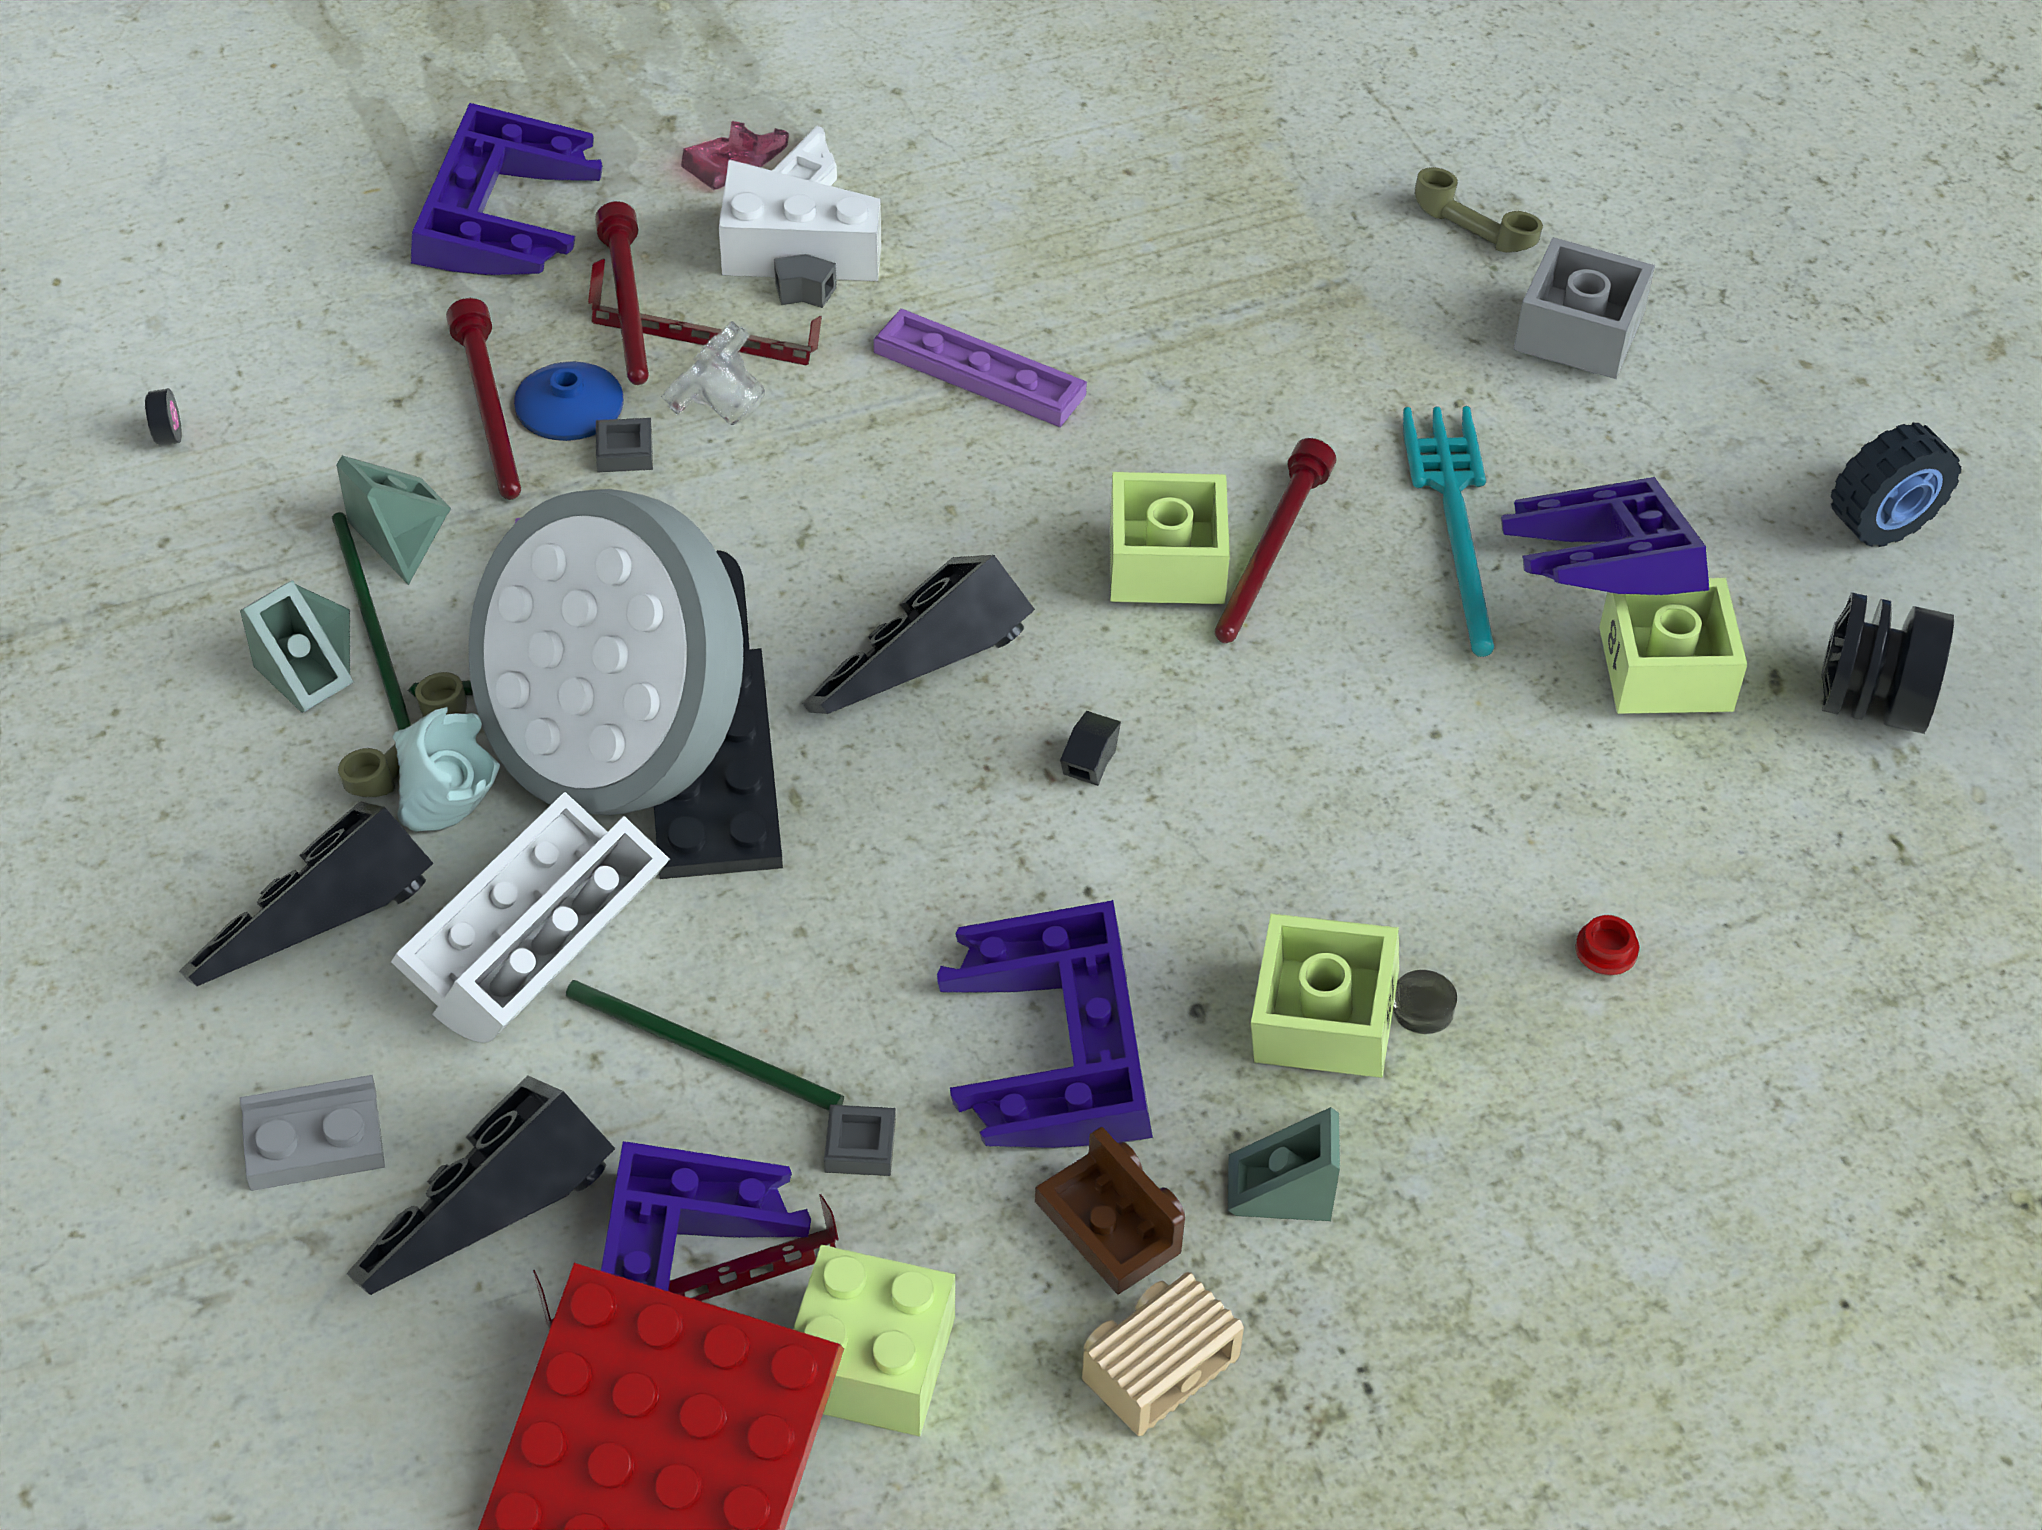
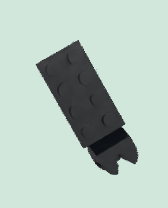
[654,550,783,879]

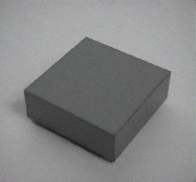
[596,418,653,473]
[824,1105,896,1176]

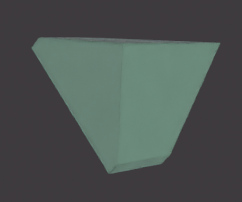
[336,455,451,585]
[240,580,354,713]
[1228,1107,1340,1222]

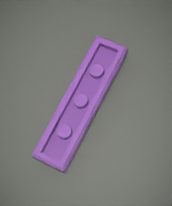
[874,308,1087,427]

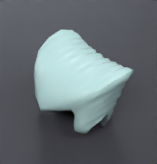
[393,707,500,832]

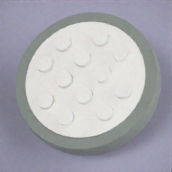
[469,489,743,815]

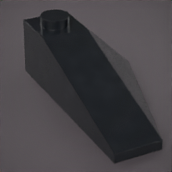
[802,555,1035,714]
[179,801,434,987]
[346,1076,616,1295]

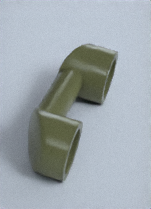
[1414,167,1543,253]
[338,672,467,797]

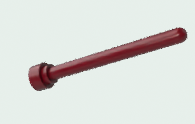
[595,201,649,385]
[446,298,521,500]
[1215,438,1337,643]

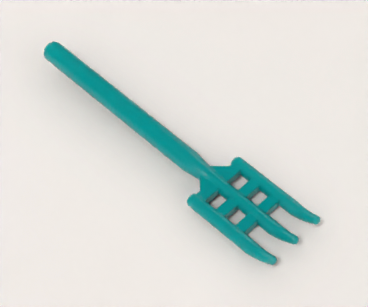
[1403,406,1494,657]

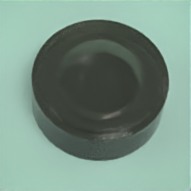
[1393,970,1457,1034]

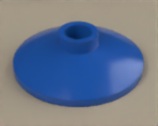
[514,361,624,441]

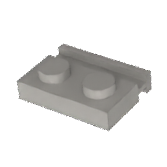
[240,1075,385,1191]

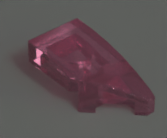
[681,121,789,190]

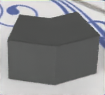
[774,254,837,308]

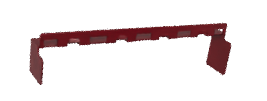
[588,259,822,365]
[533,1194,839,1330]

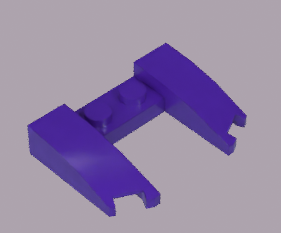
[411,102,603,275]
[1501,477,1710,595]
[937,900,1153,1148]
[601,1141,811,1291]

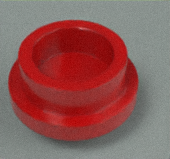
[1575,915,1640,975]

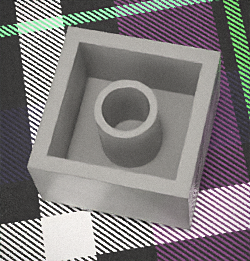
[1514,237,1655,379]

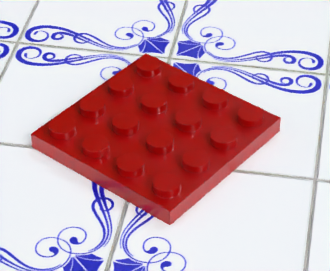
[478,1263,844,1530]

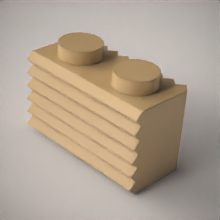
[1082,1272,1244,1436]

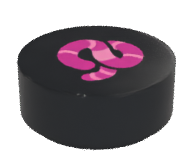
[145,388,182,446]

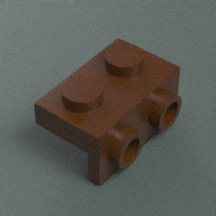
[1035,1127,1185,1295]

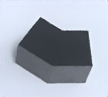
[1060,711,1121,786]

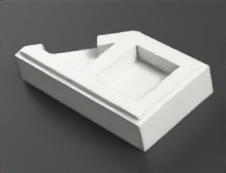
[772,126,837,186]

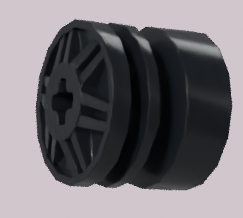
[1821,592,1954,734]

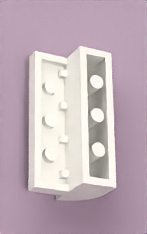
[391,792,670,1043]

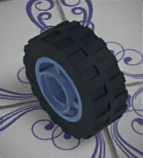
[1830,422,1962,547]

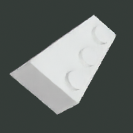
[719,160,881,281]

